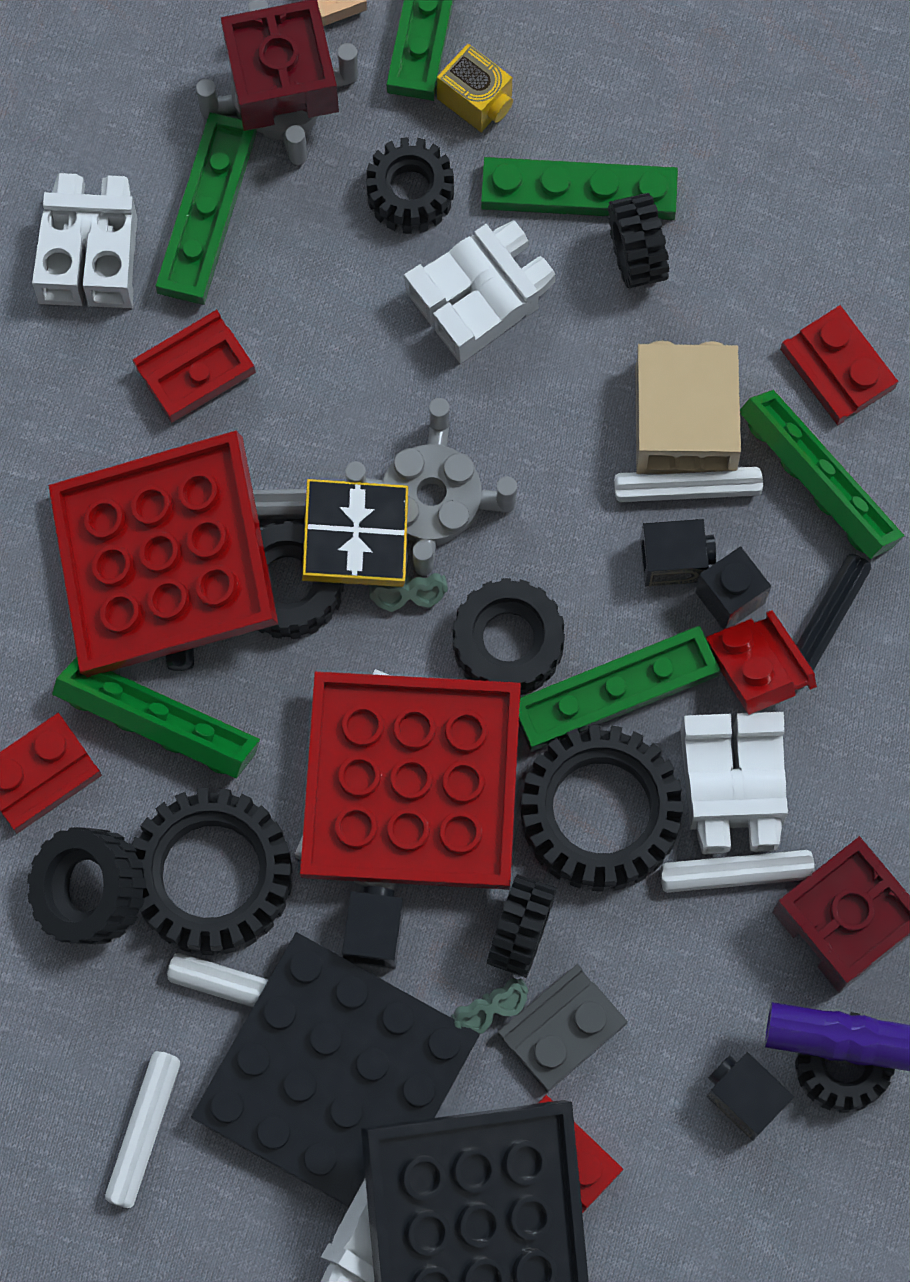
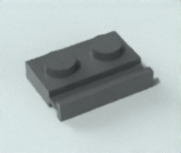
[498,964,628,1093]

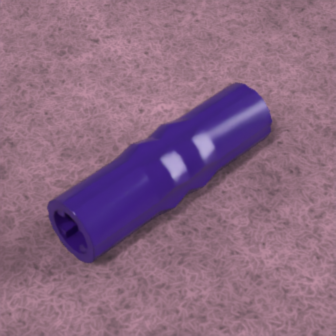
[765,1002,910,1071]

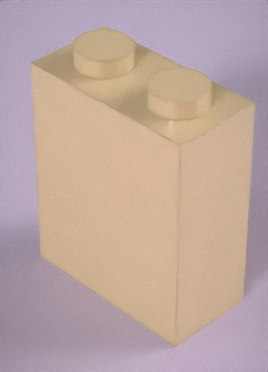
[635,341,741,474]

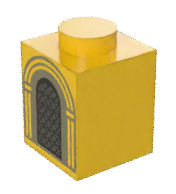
[437,44,513,132]

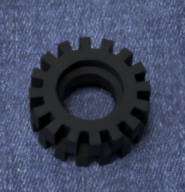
[366,137,454,234]
[608,193,669,289]
[487,874,557,978]
[795,1012,895,1113]

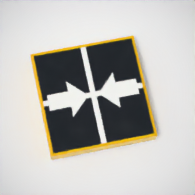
[302,479,408,587]

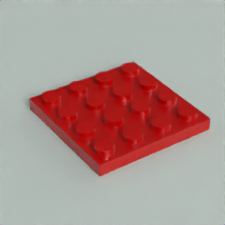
[48,430,278,677]
[300,671,521,890]

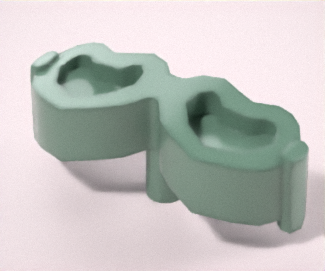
[368,573,448,612]
[451,978,528,1034]

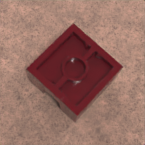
[220,0,339,131]
[772,836,910,993]

